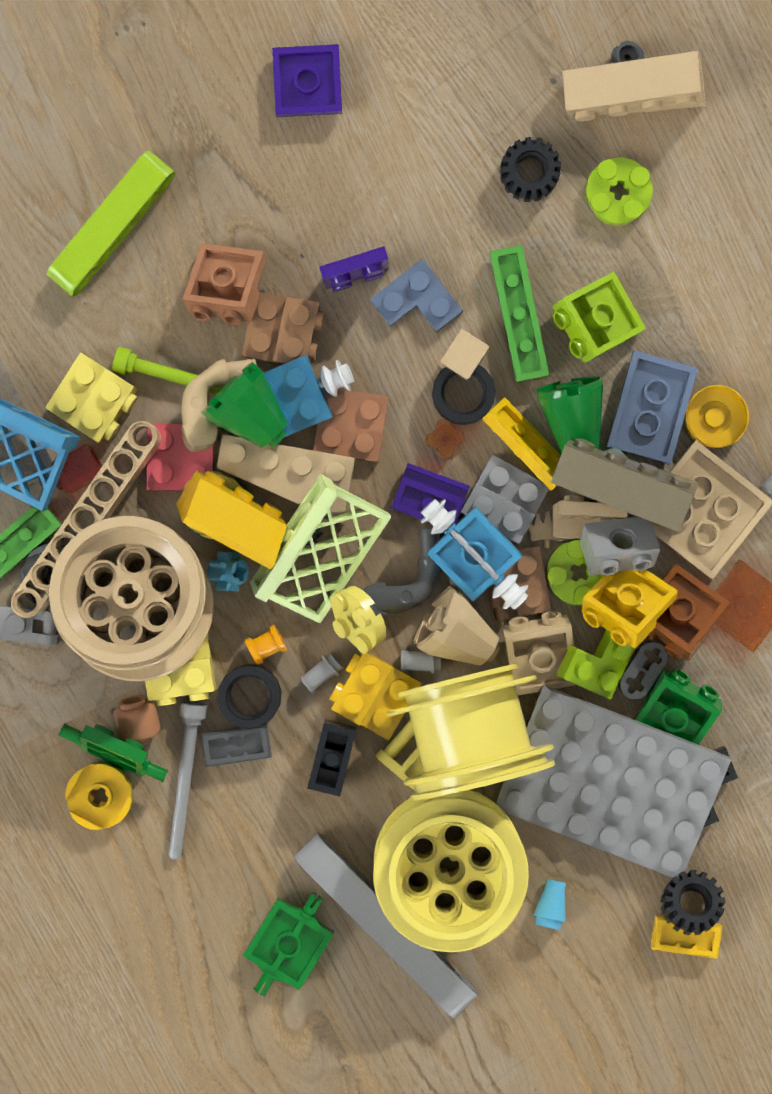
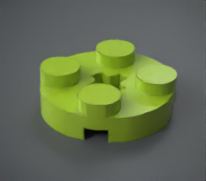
[585,157,653,226]
[546,540,604,605]

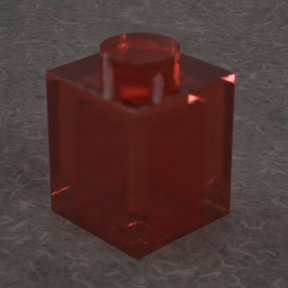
[50,444,102,493]

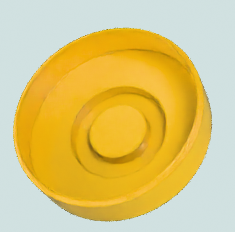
[684,385,749,449]

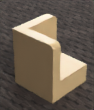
[439,328,490,380]

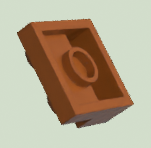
[646,564,731,661]

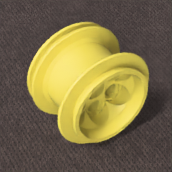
[386,663,555,801]
[373,790,529,952]

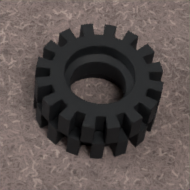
[500,137,561,202]
[660,870,726,935]

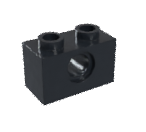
[307,719,357,797]

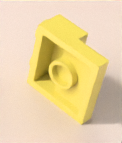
[45,352,138,444]
[145,633,217,706]

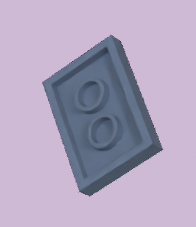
[606,350,698,465]

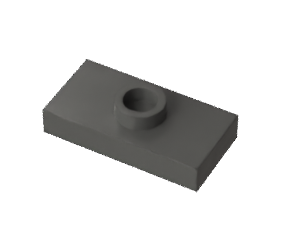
[201,724,272,767]

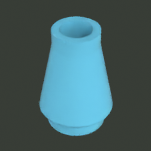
[533,879,566,930]

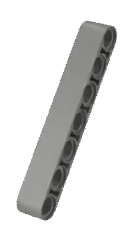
[294,833,479,1019]

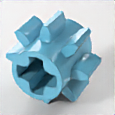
[207,551,249,591]

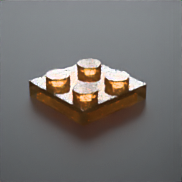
[715,560,772,653]

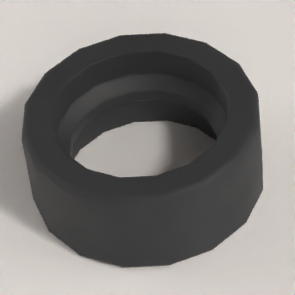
[432,364,496,425]
[217,664,282,729]

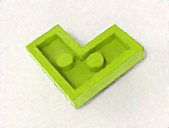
[556,629,634,700]

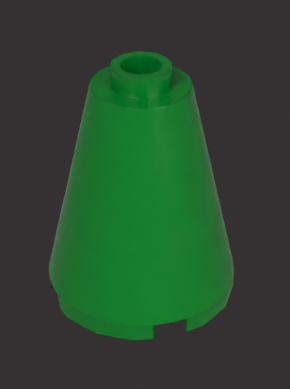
[537,376,603,454]

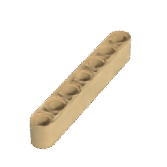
[11,421,161,618]

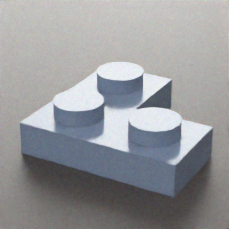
[370,259,463,333]

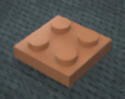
[313,388,389,463]

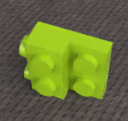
[552,271,646,364]

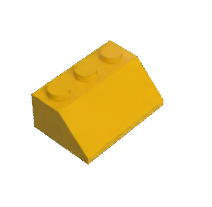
[176,470,287,570]

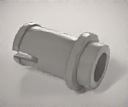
[401,650,441,674]
[300,653,343,694]

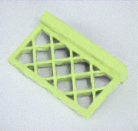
[250,474,391,623]

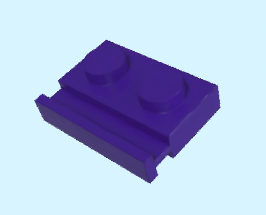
[391,463,470,525]

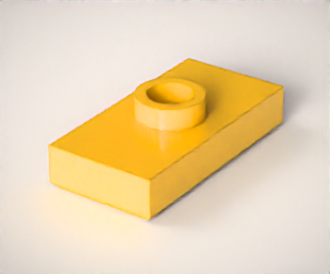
[650,914,723,959]

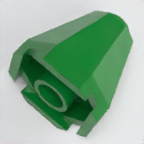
[201,362,288,448]

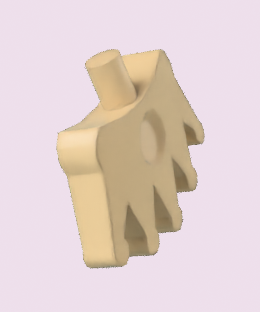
[528,511,564,549]

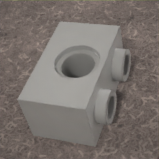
[580,517,660,576]

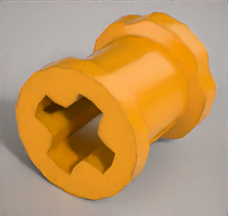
[245,624,288,666]

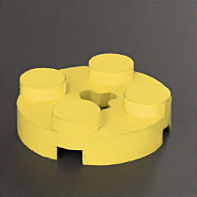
[330,586,386,654]

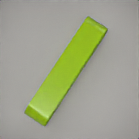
[46,150,176,297]

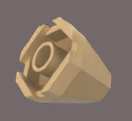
[414,586,500,666]

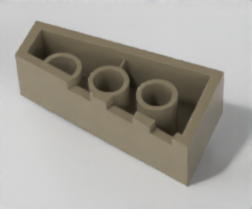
[551,438,699,532]

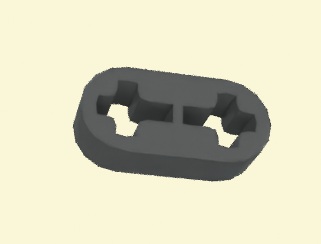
[618,641,668,699]

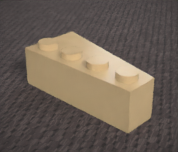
[562,51,706,121]
[217,434,356,524]

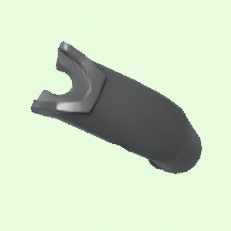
[363,528,442,616]

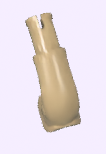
[181,359,256,452]

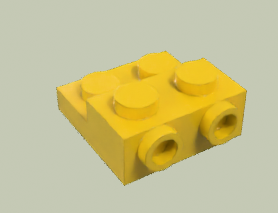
[581,570,678,649]
[329,652,422,741]

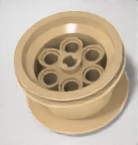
[49,516,214,681]

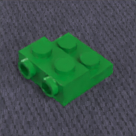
[633,668,722,745]

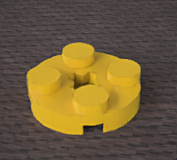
[65,762,133,830]

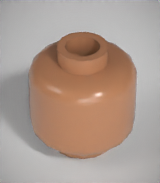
[113,695,161,746]

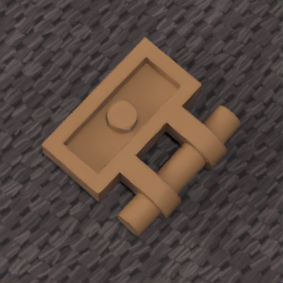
[489,546,551,621]

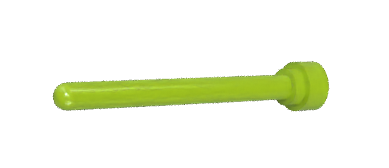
[112,346,224,394]

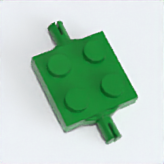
[58,723,168,783]
[243,892,334,996]

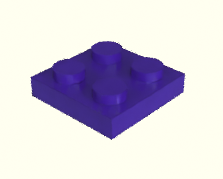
[272,44,342,117]
[319,246,389,292]

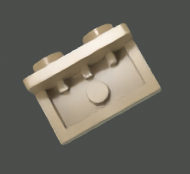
[552,495,627,540]

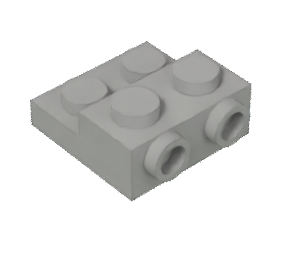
[461,455,549,545]

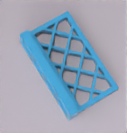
[0,398,80,511]

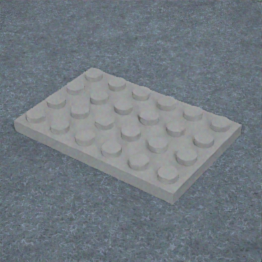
[496,685,731,881]

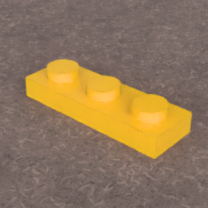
[482,397,561,491]

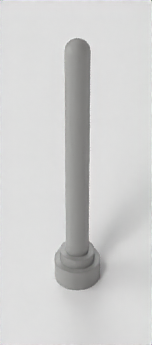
[168,701,207,860]

